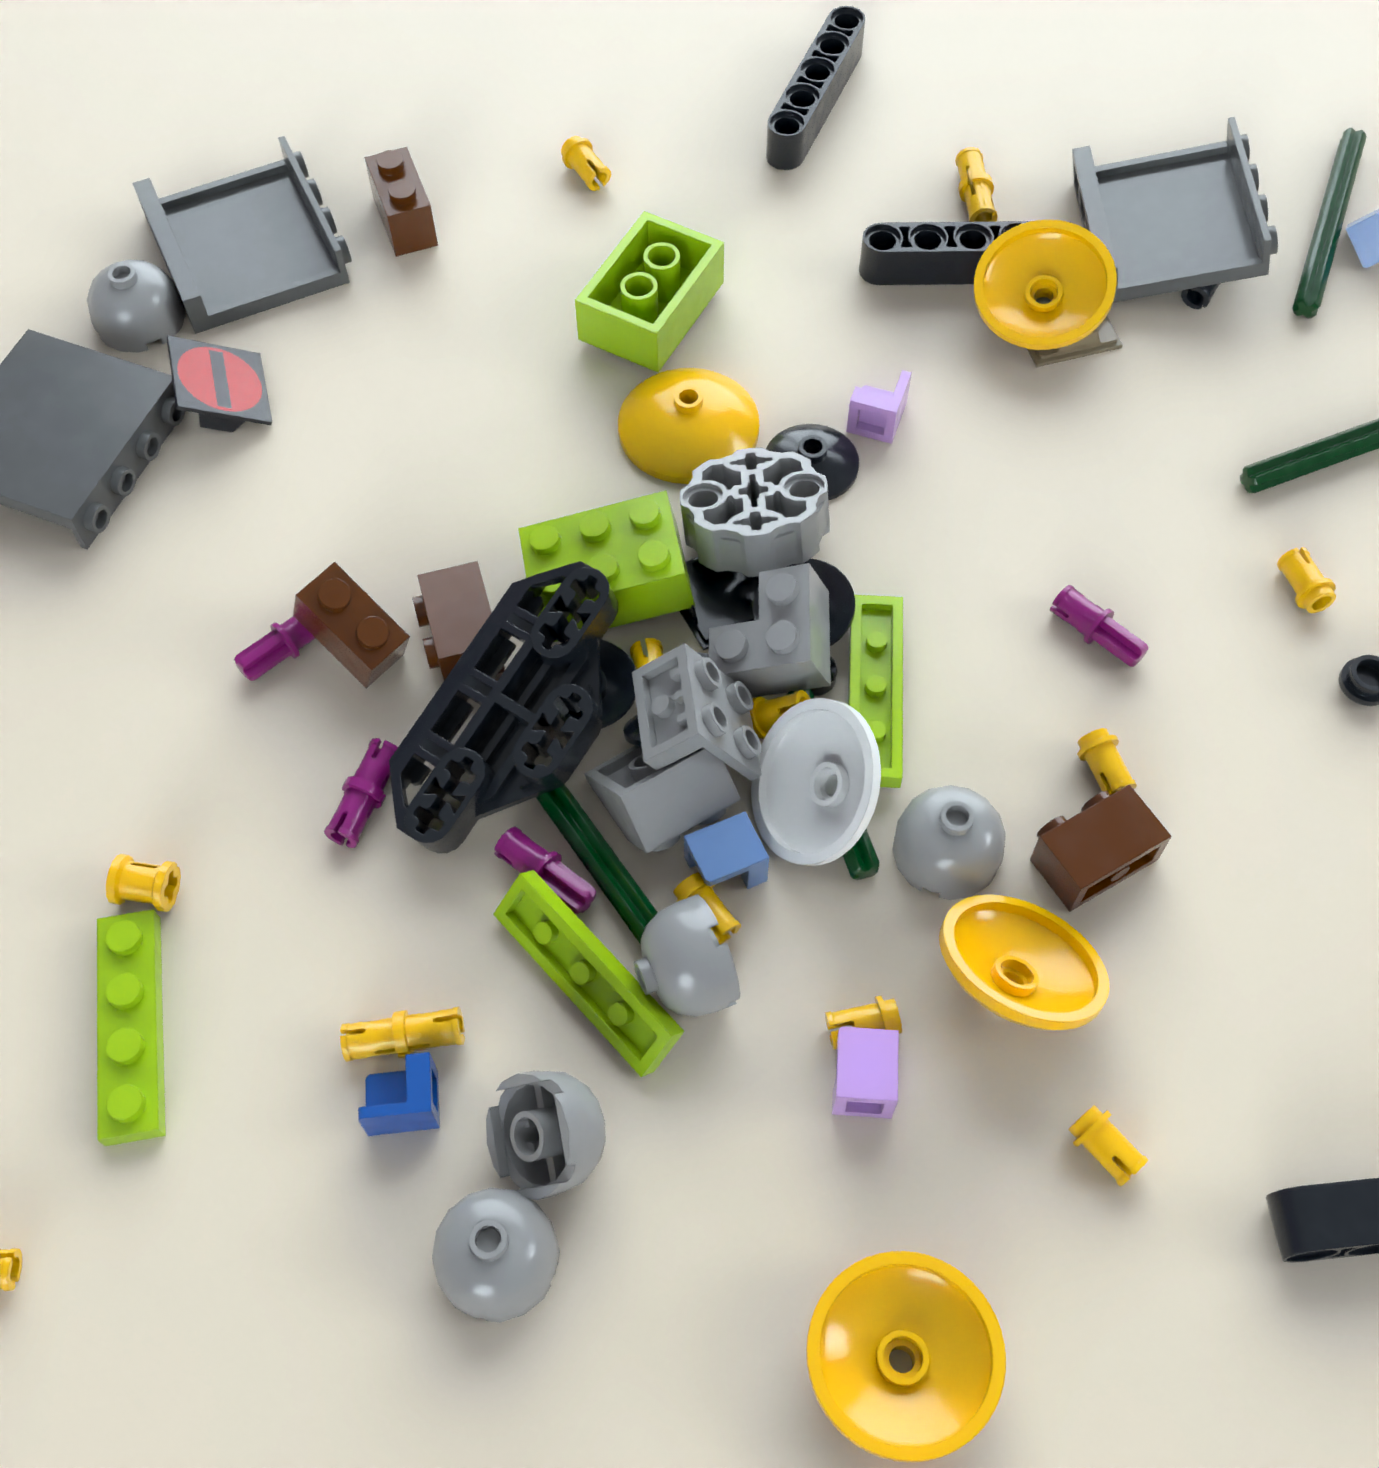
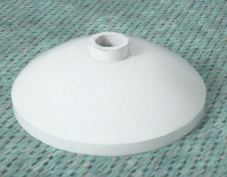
[751,698,881,866]

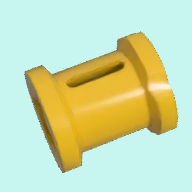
[106,854,181,912]

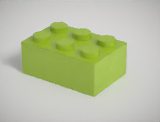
[575,211,724,372]
[518,490,696,642]

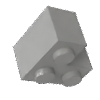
[709,563,831,698]

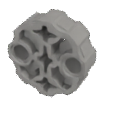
[680,447,830,577]

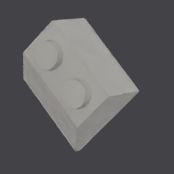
[584,746,741,853]

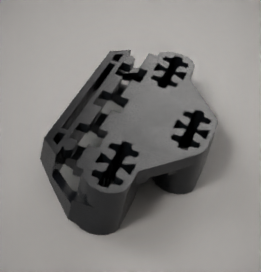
[389,561,618,853]

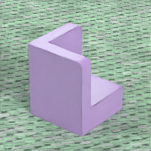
[846,370,912,444]
[832,1027,899,1119]

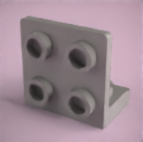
[632,643,762,781]

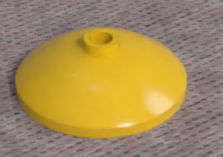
[974,219,1117,350]
[618,368,759,484]
[939,894,1110,1030]
[806,1251,1006,1463]

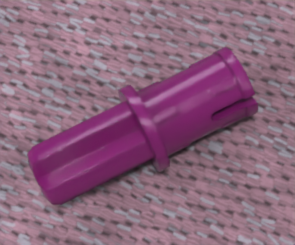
[1050,585,1149,667]
[234,616,316,681]
[494,826,597,914]

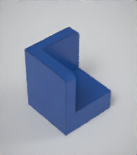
[358,1052,440,1136]

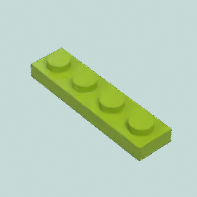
[848,594,903,788]
[493,870,685,1077]
[97,909,166,1146]

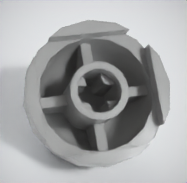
[87,260,186,353]
[892,785,1006,900]
[634,894,740,1017]
[486,1071,606,1200]
[432,1188,560,1323]

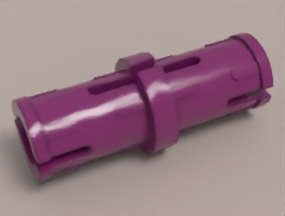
[324,738,398,848]

